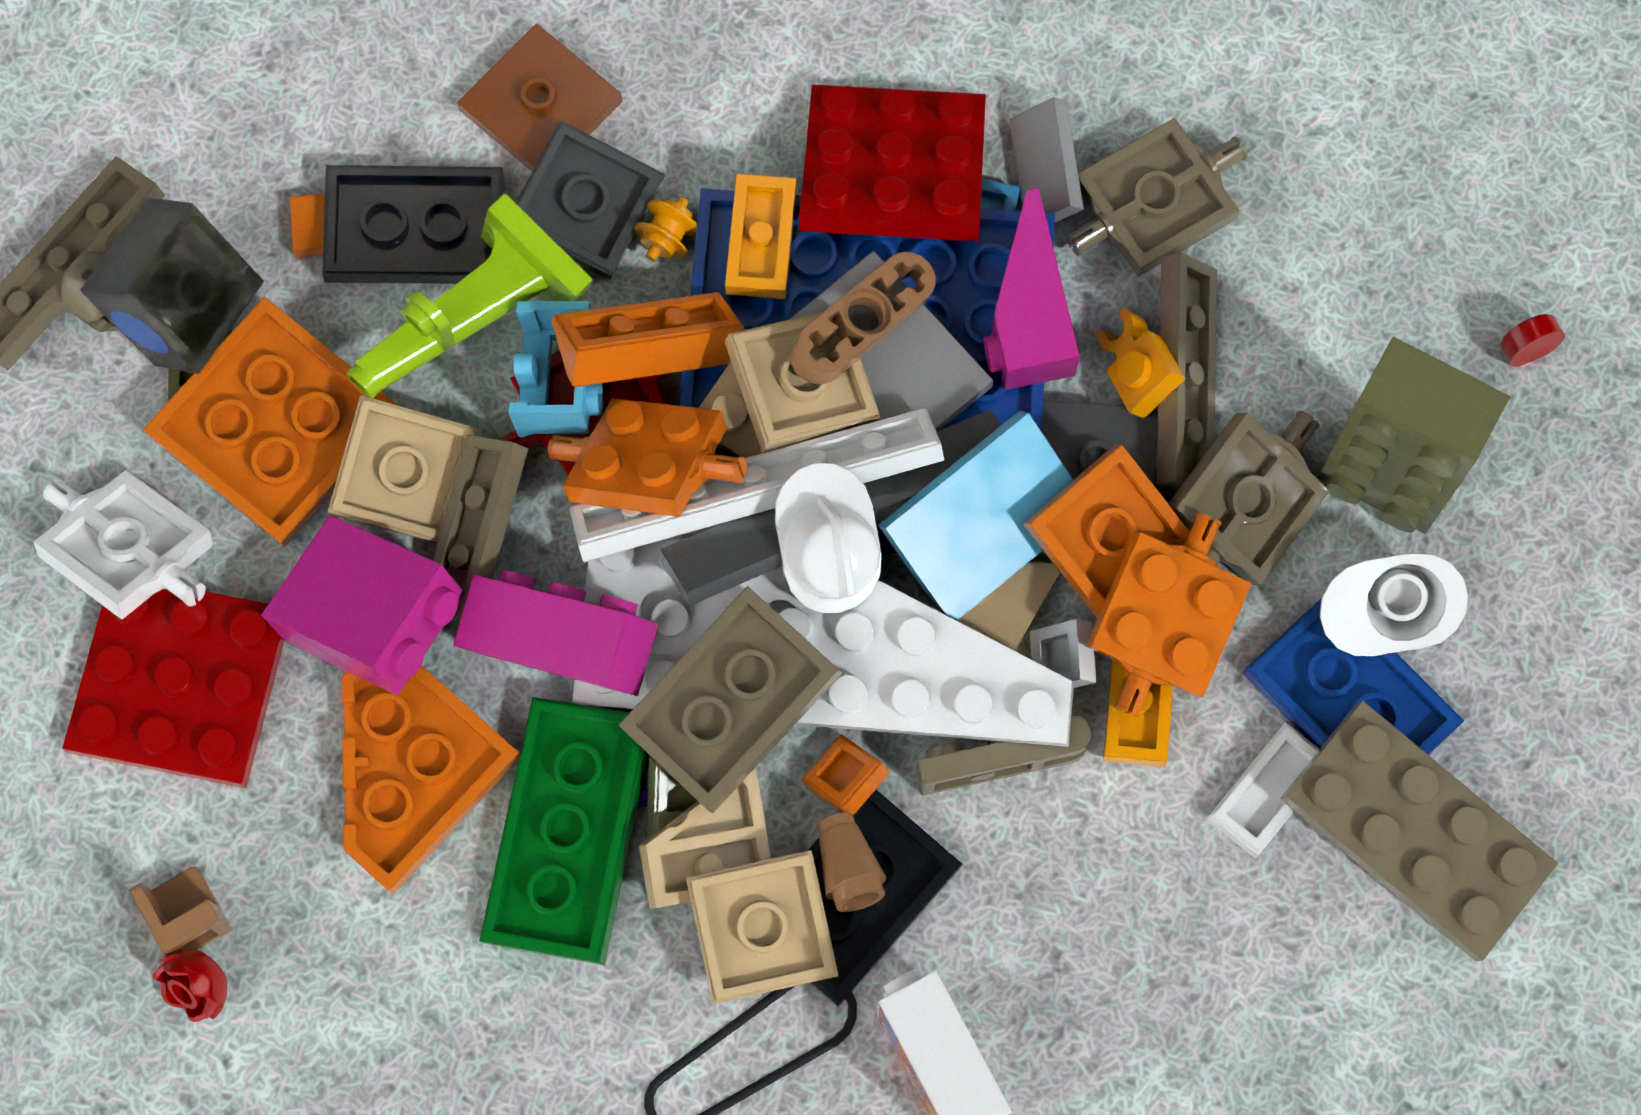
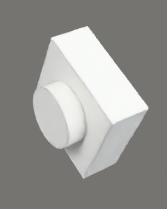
[1029,619,1096,688]

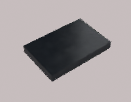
[322,165,504,284]
[808,789,963,1008]

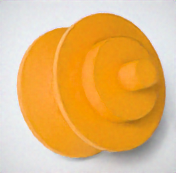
[634,197,697,262]

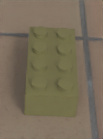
[1317,336,1511,534]

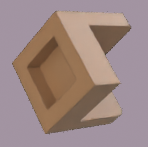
[129,867,233,955]

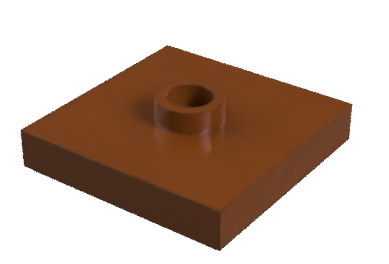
[457,23,623,171]

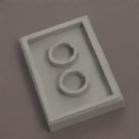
[789,251,993,432]

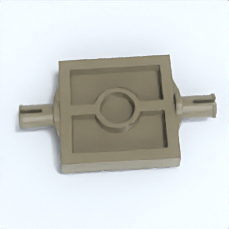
[1065,118,1248,277]
[1169,411,1330,586]

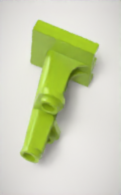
[346,193,593,400]

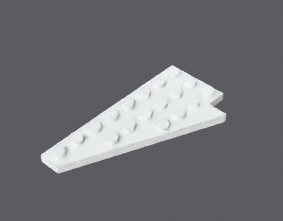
[572,524,1074,747]

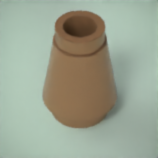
[817,812,886,912]

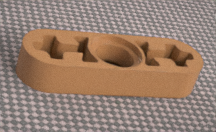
[790,252,936,384]

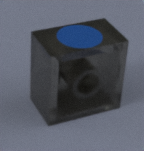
[80,197,264,374]

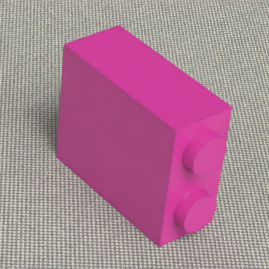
[261,515,465,696]

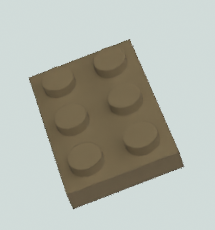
[618,586,842,813]

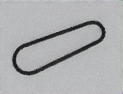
[644,986,857,1115]

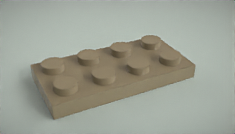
[1280,701,1558,962]

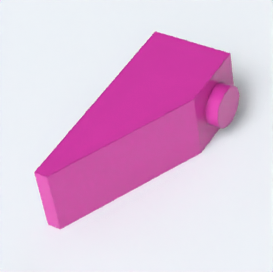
[983,188,1080,390]

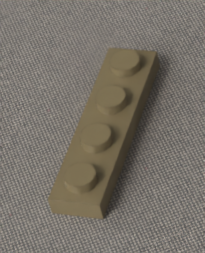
[1155,252,1217,493]

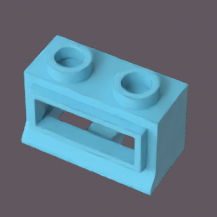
[509,301,603,437]

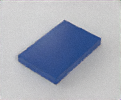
[1242,599,1464,755]

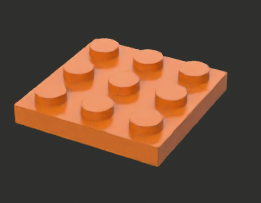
[143,296,399,548]

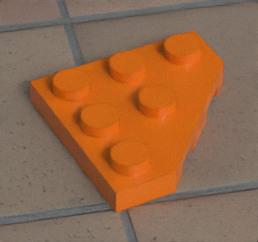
[341,665,520,895]

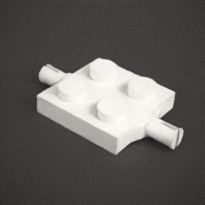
[33,470,213,620]

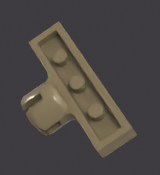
[0,156,165,371]

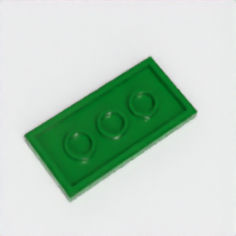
[479,697,649,966]

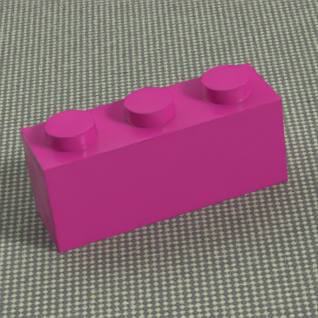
[453,569,658,696]

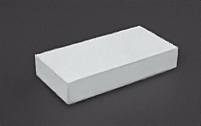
[1207,722,1319,859]

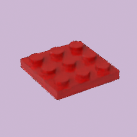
[799,84,986,242]
[62,589,285,788]

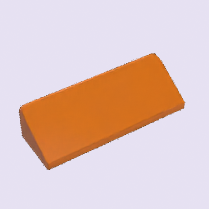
[552,292,744,387]

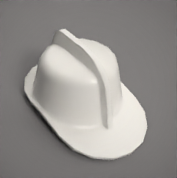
[775,463,881,613]
[1320,553,1468,656]

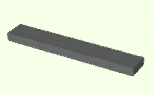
[660,409,1002,606]

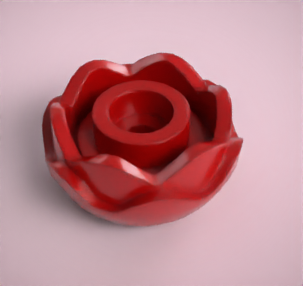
[153,949,227,1022]

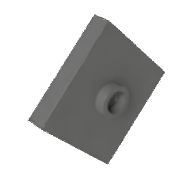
[516,120,665,280]
[1041,401,1158,488]

